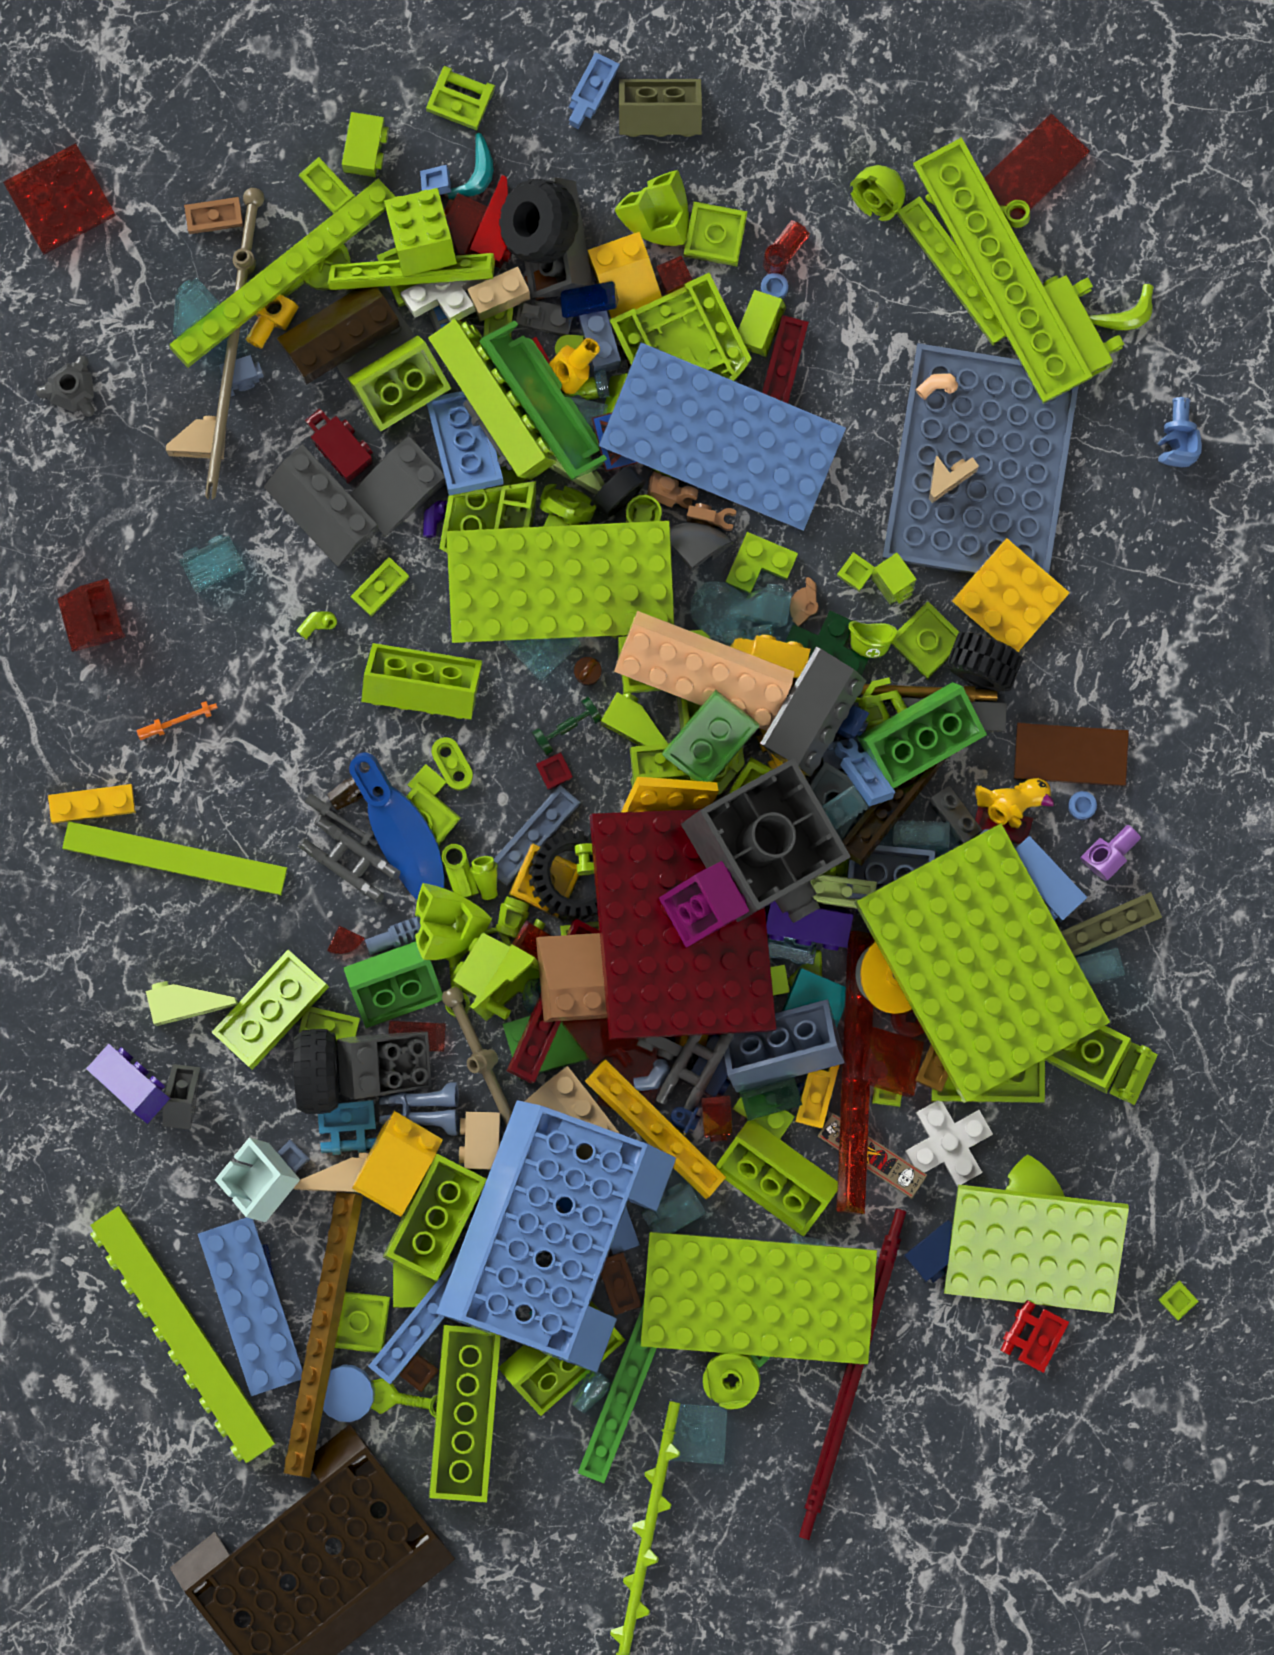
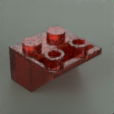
[57,578,126,652]

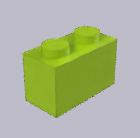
[342,112,389,178]
[871,553,916,605]

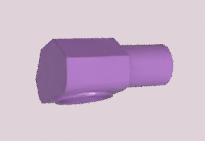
[1080,825,1141,881]

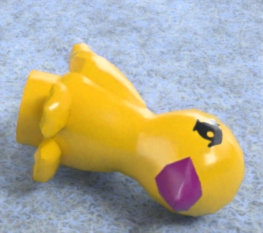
[975,778,1054,828]

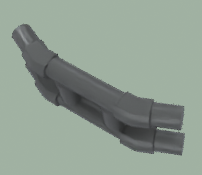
[298,815,401,903]
[656,1033,735,1112]

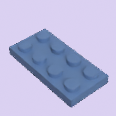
[426,391,503,496]

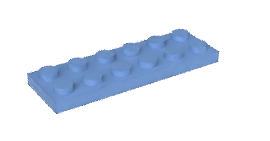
[198,1217,303,1396]

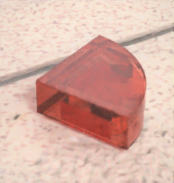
[327,926,365,954]

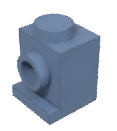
[219,355,264,397]

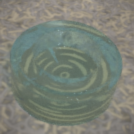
[594,369,610,398]

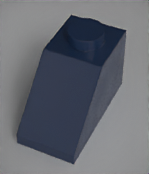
[686,1034,731,1099]
[903,1220,952,1283]

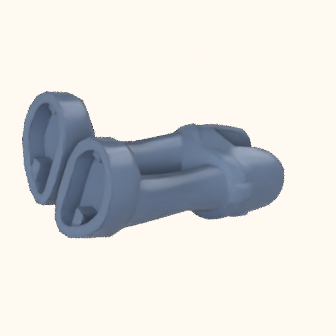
[379,1082,459,1136]

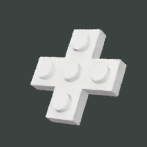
[401,254,486,322]
[905,1101,993,1187]

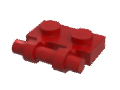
[1000,1300,1069,1373]

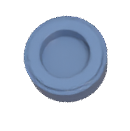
[761,273,788,299]
[1068,791,1097,820]

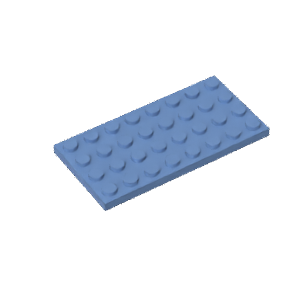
[599,343,846,531]

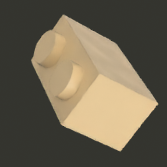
[467,267,530,321]
[459,1112,501,1170]

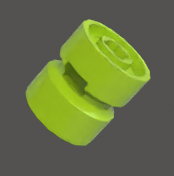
[626,495,662,523]

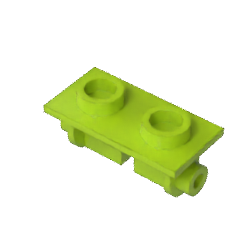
[1109,1042,1158,1105]

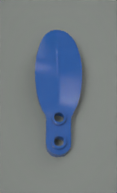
[349,753,445,899]

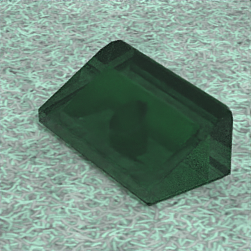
[740,1077,802,1121]

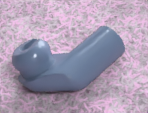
[633,1059,670,1091]

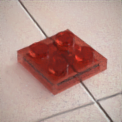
[859,1027,924,1098]

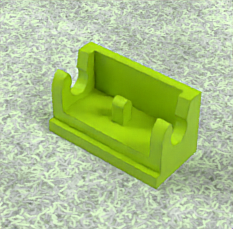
[738,290,786,357]

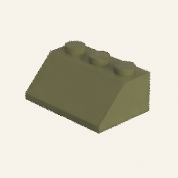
[619,79,702,137]

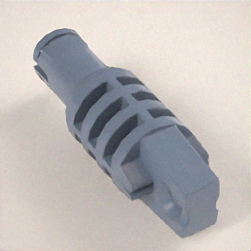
[365,917,421,955]

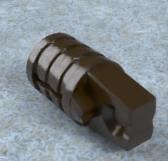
[327,767,380,810]

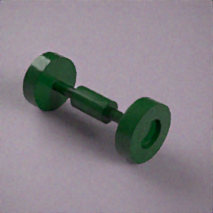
[531,696,602,756]

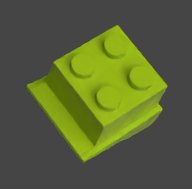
[453,932,540,1021]

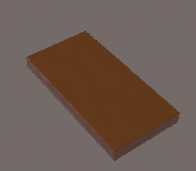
[1014,723,1129,787]

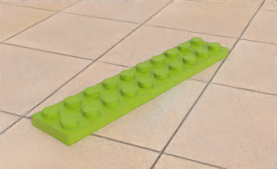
[913,137,1093,404]

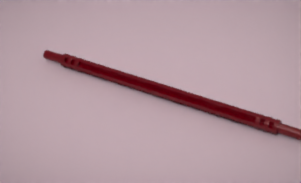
[799,1208,907,1540]

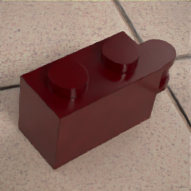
[304,408,373,484]

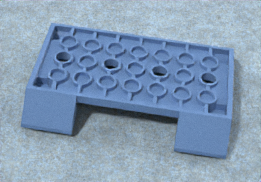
[436,1100,676,1373]

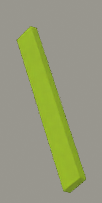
[62,821,288,896]

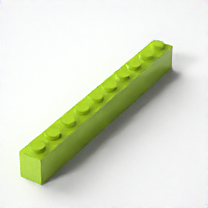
[90,1206,277,1463]

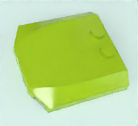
[610,273,752,381]

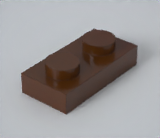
[601,1252,642,1315]

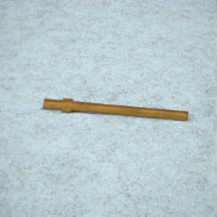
[860,684,997,702]

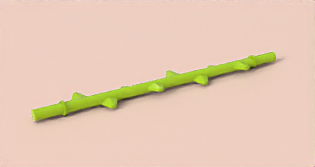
[610,1401,681,1655]

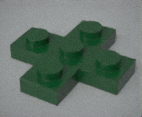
[785,610,869,676]

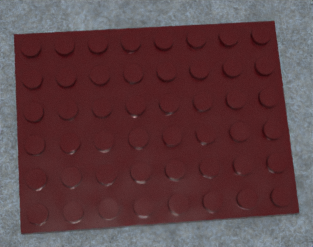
[589,809,776,1040]

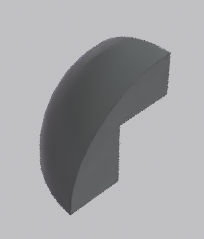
[670,523,734,571]

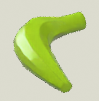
[1088,284,1154,331]

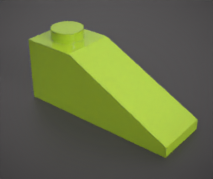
[601,692,668,746]

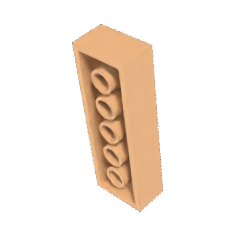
[614,611,794,731]

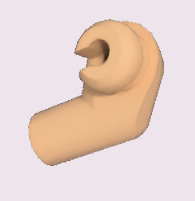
[915,373,958,400]

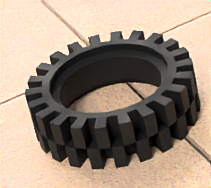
[529,830,598,921]

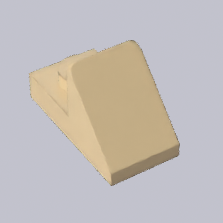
[929,456,979,503]

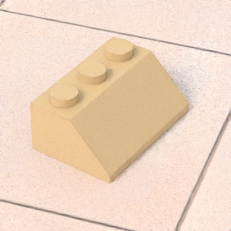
[524,1066,620,1160]

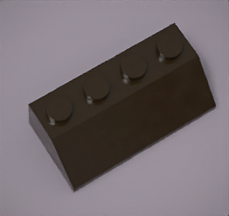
[277,287,400,385]

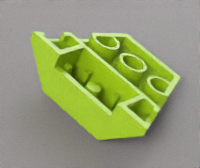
[439,481,536,553]

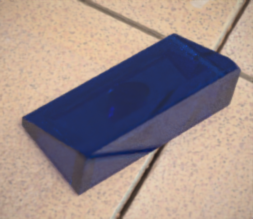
[561,281,619,318]

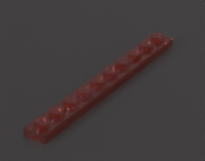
[837,931,875,1215]

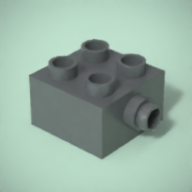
[681,758,851,923]

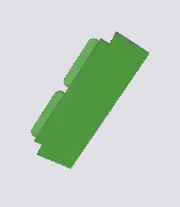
[479,321,607,480]

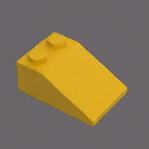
[588,232,662,319]
[352,1111,443,1217]

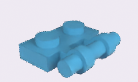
[318,1100,376,1155]

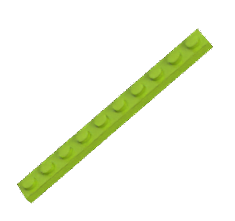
[170,178,395,368]

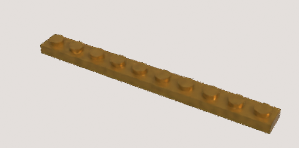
[284,1192,363,1478]

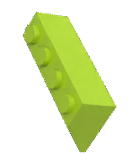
[361,643,482,719]
[715,1118,842,1237]
[383,1154,487,1281]
[498,1301,626,1416]

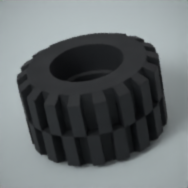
[946,632,1023,691]

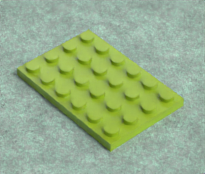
[944,1184,1129,1313]

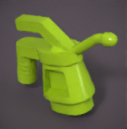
[855,677,907,732]
[484,896,546,952]

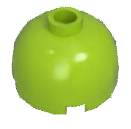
[850,165,906,221]

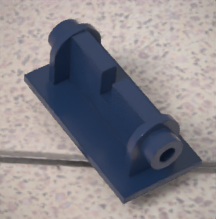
[670,1107,701,1136]

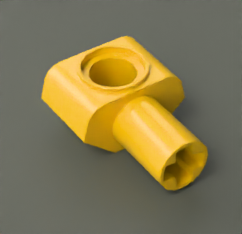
[245,294,299,349]
[549,338,600,394]

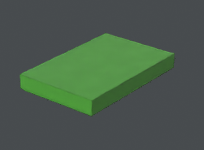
[662,690,759,782]

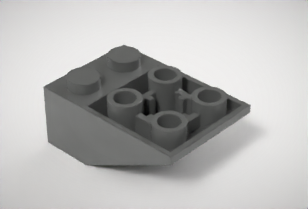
[337,1031,432,1099]

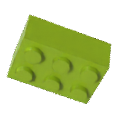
[384,188,457,277]
[347,335,452,431]

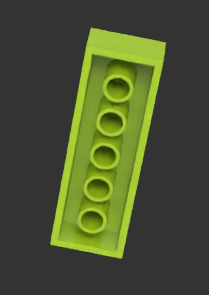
[428,319,558,480]
[429,1325,501,1503]

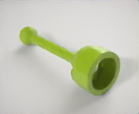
[562,376,600,400]

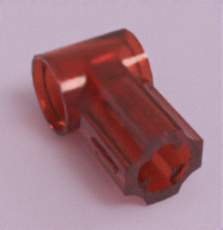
[763,220,810,274]

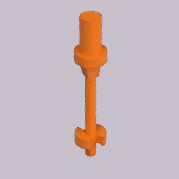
[136,701,218,740]

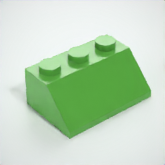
[344,941,443,1028]

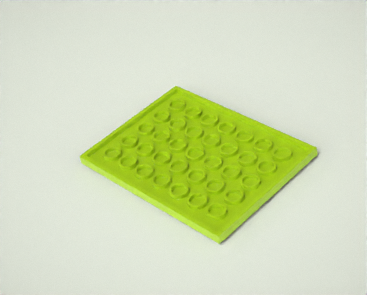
[854,824,1110,1103]

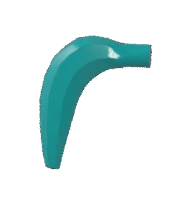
[447,133,494,200]

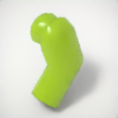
[296,611,337,640]

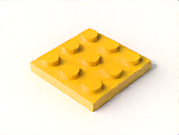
[952,538,1070,652]

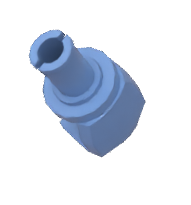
[1158,397,1202,467]

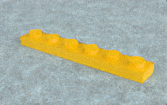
[585,1059,726,1199]

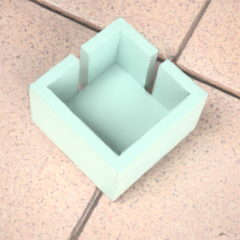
[215,1137,300,1222]

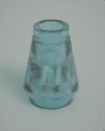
[572,1371,611,1413]

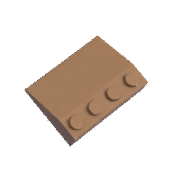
[536,933,607,1022]

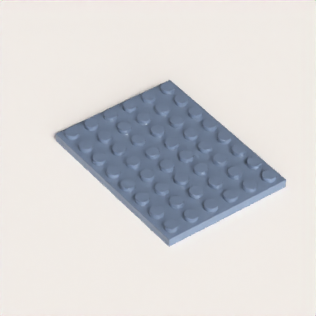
[882,343,1078,574]

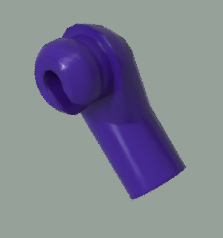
[423,500,448,538]

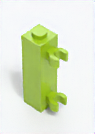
[1043,275,1124,376]

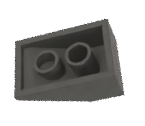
[350,436,446,537]

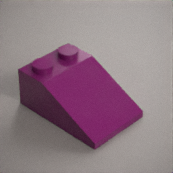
[659,861,749,948]

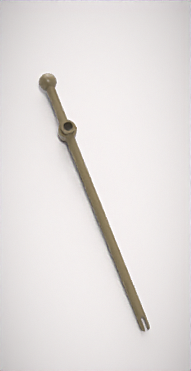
[205,188,264,500]
[442,987,595,1297]

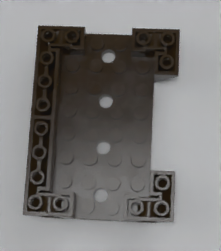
[170,1424,455,1655]

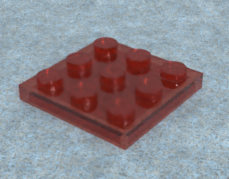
[3,143,116,255]

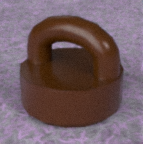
[574,657,602,686]

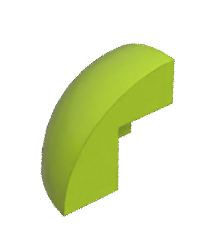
[615,170,689,246]
[415,883,492,960]
[1006,1154,1065,1197]

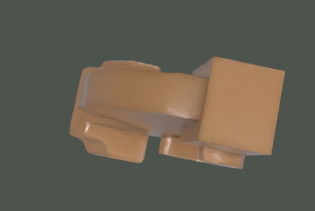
[789,577,819,627]

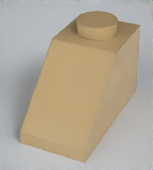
[166,416,226,459]

